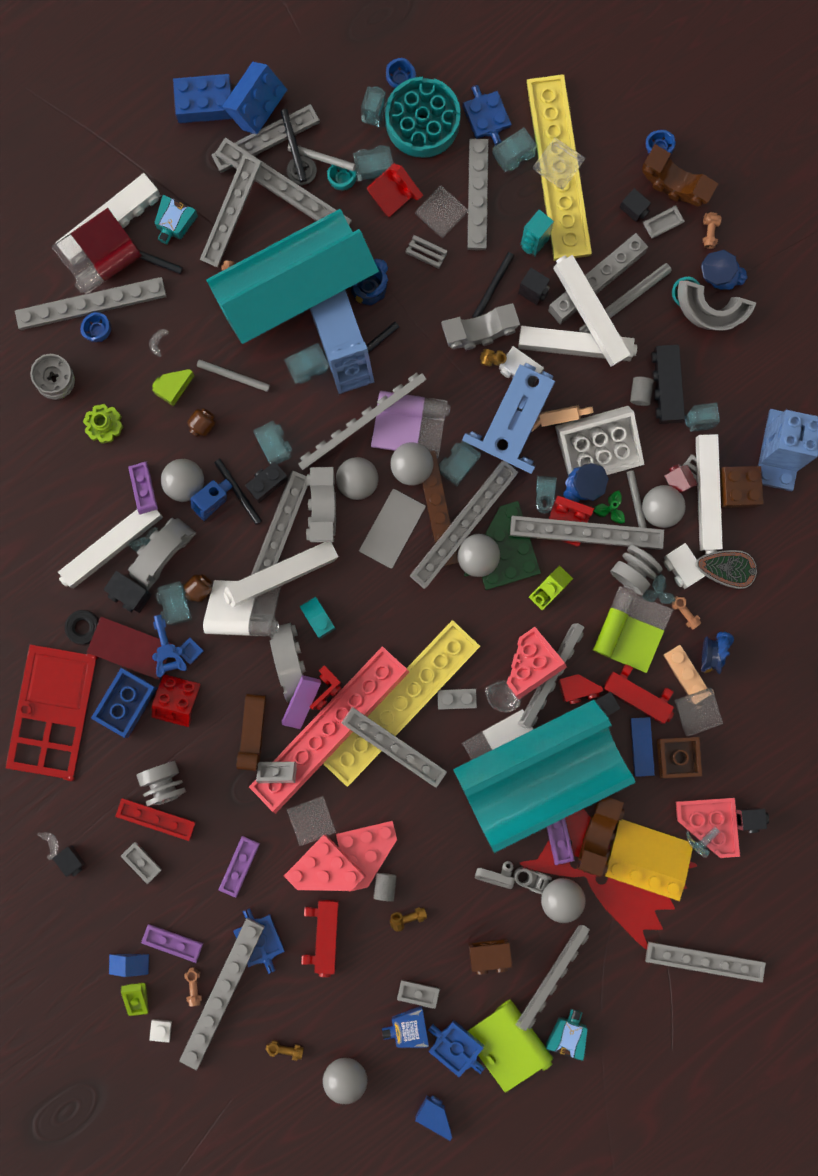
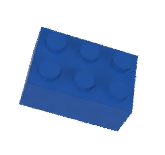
[222,62,287,134]
[173,74,232,123]
[91,668,158,738]

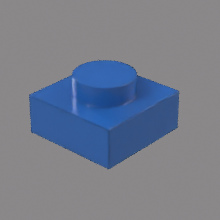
[180,638,204,665]

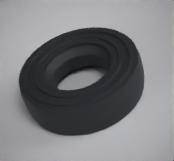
[65,610,99,645]

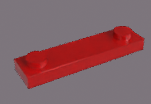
[115,798,196,841]

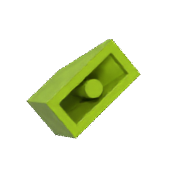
[152,369,195,406]

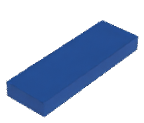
[630,717,655,777]

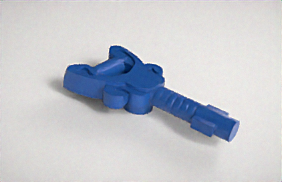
[152,615,188,678]

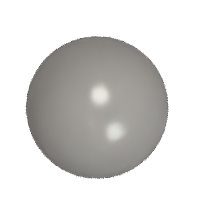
[390,442,433,485]
[336,457,378,500]
[161,459,204,502]
[642,485,686,528]
[457,534,500,577]
[541,878,586,923]
[323,1058,367,1104]

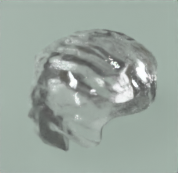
[485,680,521,713]

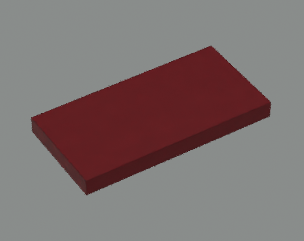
[86,617,172,680]

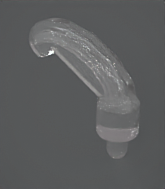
[149,329,168,357]
[37,832,58,860]

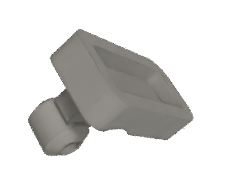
[474,861,515,889]

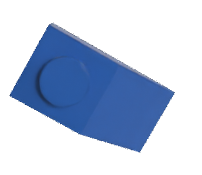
[415,1096,452,1141]

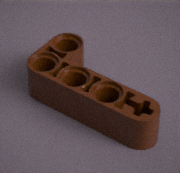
[237,694,266,771]

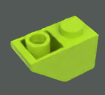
[529,565,573,610]

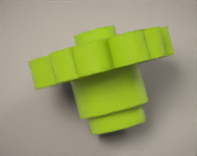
[83,404,123,444]

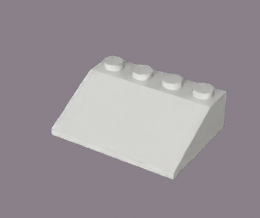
[555,406,644,476]

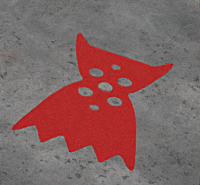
[519,809,697,950]

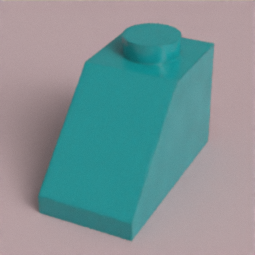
[300,597,336,639]

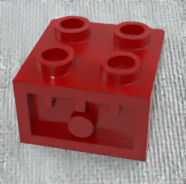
[367,163,423,217]
[549,496,594,547]
[309,665,342,710]
[152,675,200,727]

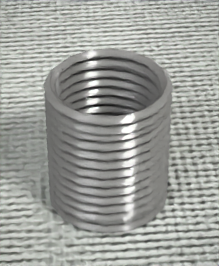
[630,377,654,406]
[373,873,397,901]

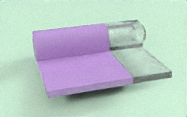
[371,390,451,458]

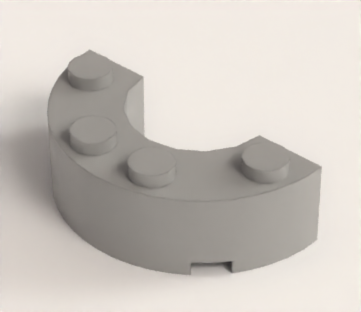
[678,281,756,330]
[441,303,520,350]
[306,467,336,542]
[128,518,196,591]
[268,623,306,702]

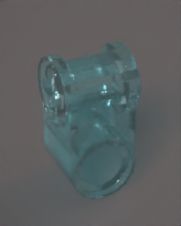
[536,476,557,514]

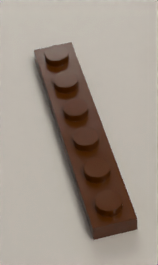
[422,451,458,566]

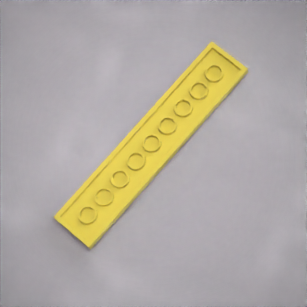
[527,74,592,261]
[323,620,480,787]

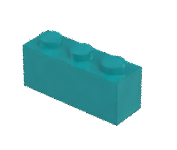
[521,210,554,256]

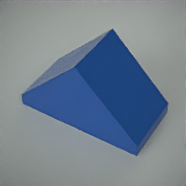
[109,954,149,977]

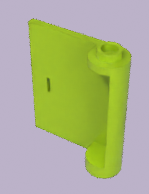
[468,999,553,1093]

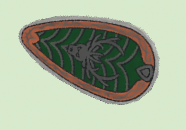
[696,550,757,589]

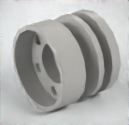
[30,354,75,400]
[610,545,663,595]
[136,761,186,806]

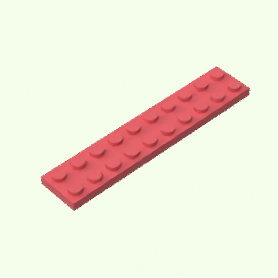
[249,646,409,814]

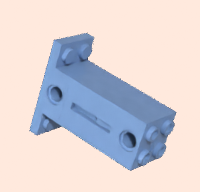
[310,290,374,394]
[462,363,555,474]
[758,409,818,491]

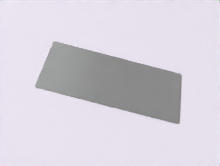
[359,489,426,568]

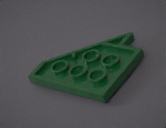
[464,501,541,590]

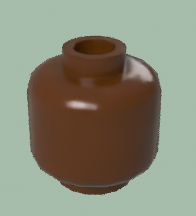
[187,408,216,437]
[184,574,212,602]

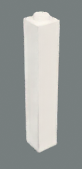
[553,255,631,367]
[518,326,637,361]
[695,434,723,554]
[58,510,163,589]
[224,542,338,607]

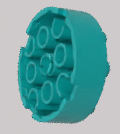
[385,77,460,158]

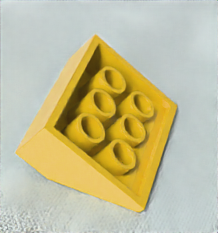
[605,819,694,901]

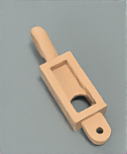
[531,405,594,432]

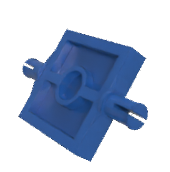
[462,85,511,146]
[234,908,285,974]
[428,1020,485,1077]

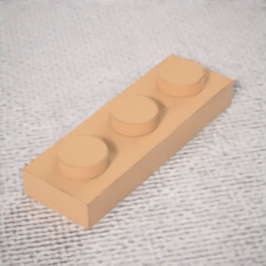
[663,645,711,704]

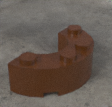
[642,144,719,207]
[577,797,625,877]

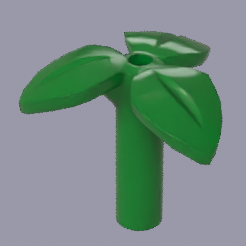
[593,490,625,524]

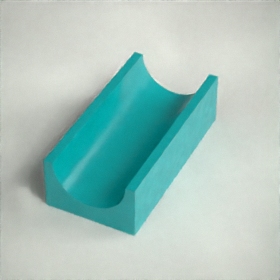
[206,209,379,344]
[453,700,636,853]

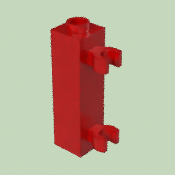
[603,664,674,724]
[301,899,339,977]

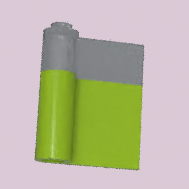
[593,585,673,673]

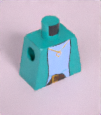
[155,195,198,244]
[545,1009,587,1061]

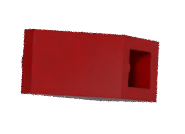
[558,674,603,705]

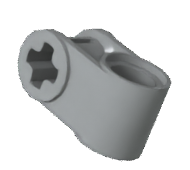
[513,867,553,895]

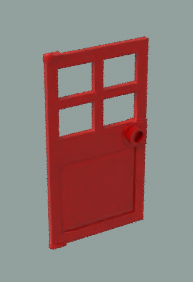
[5,645,98,781]

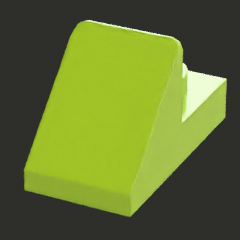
[121,983,148,1016]

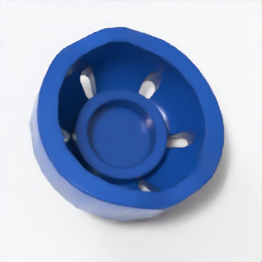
[386,58,416,88]
[646,130,676,154]
[81,312,111,343]

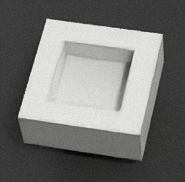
[149,1019,172,1043]

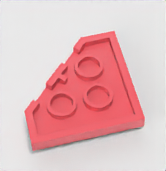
[507,627,567,700]
[675,798,740,858]
[336,821,397,892]
[284,834,366,891]

